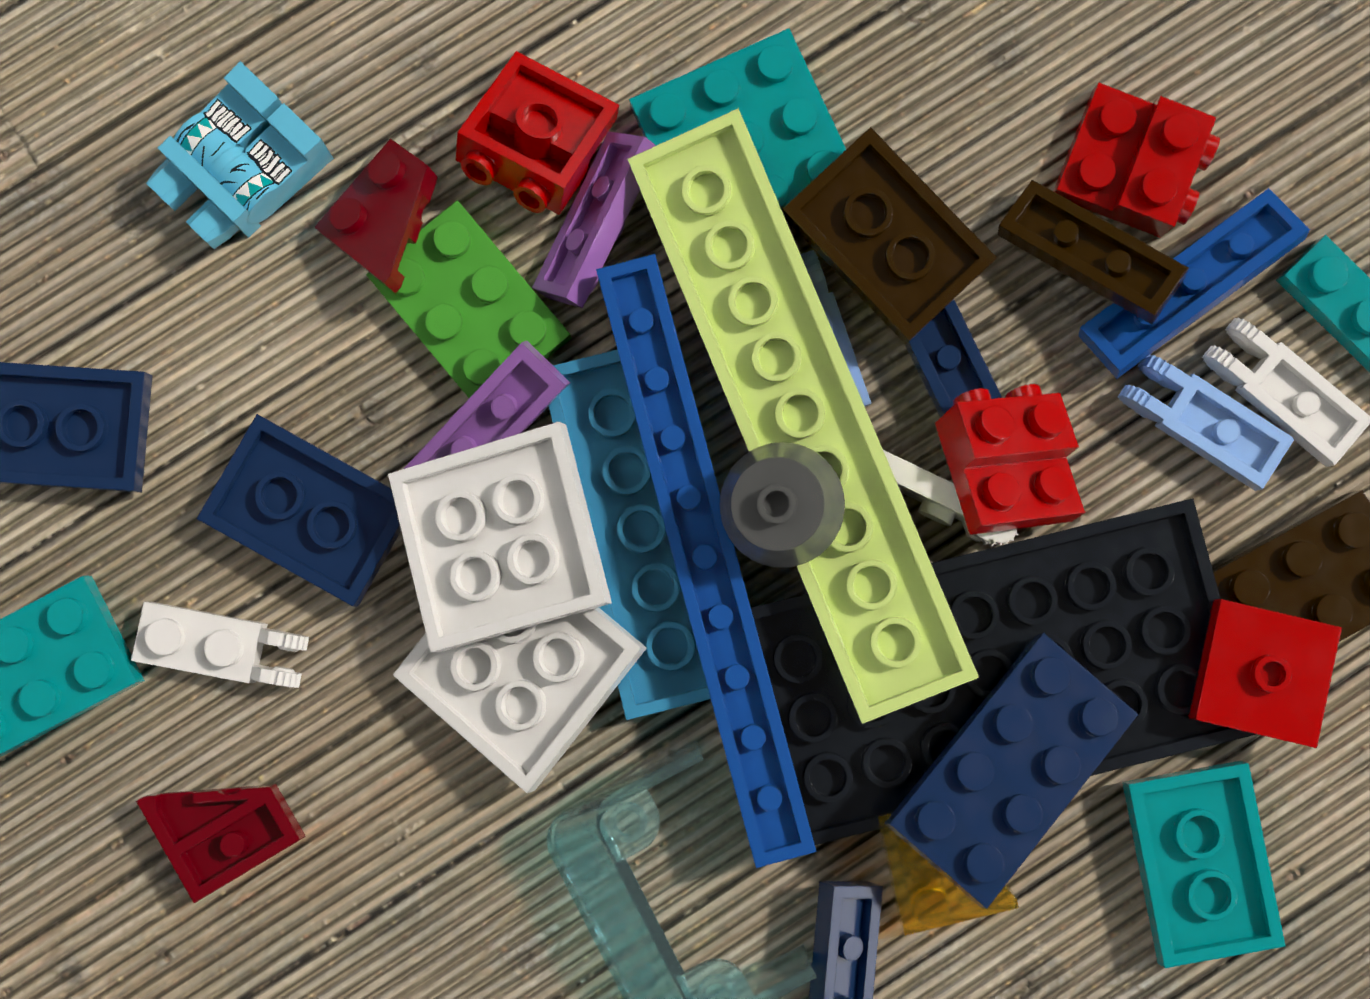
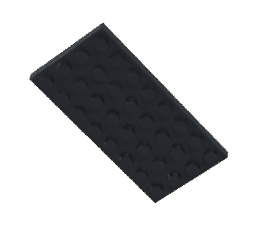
[751,498,1257,845]

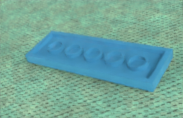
[549,350,711,720]

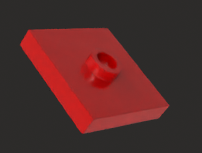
[1189,599,1342,748]

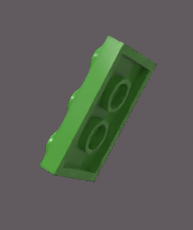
[366,200,572,398]

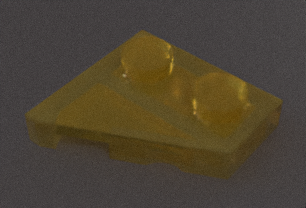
[878,814,1019,936]

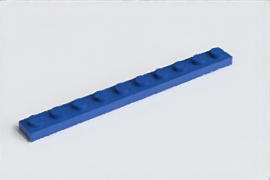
[596,254,817,868]

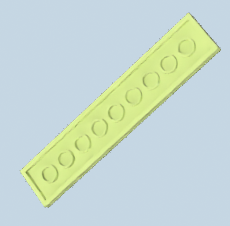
[628,108,979,724]

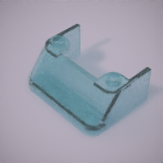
[547,740,817,999]

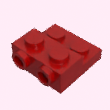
[455,51,620,215]
[1053,82,1220,238]
[935,384,1085,535]

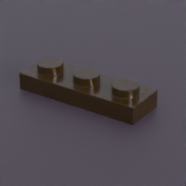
[998,180,1189,325]

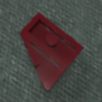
[314,138,438,294]
[136,784,306,903]

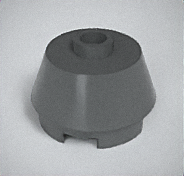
[720,442,845,568]

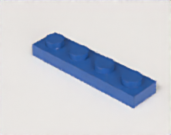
[1078,188,1310,379]

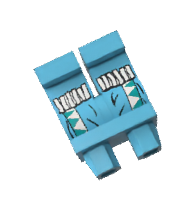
[146,61,334,249]

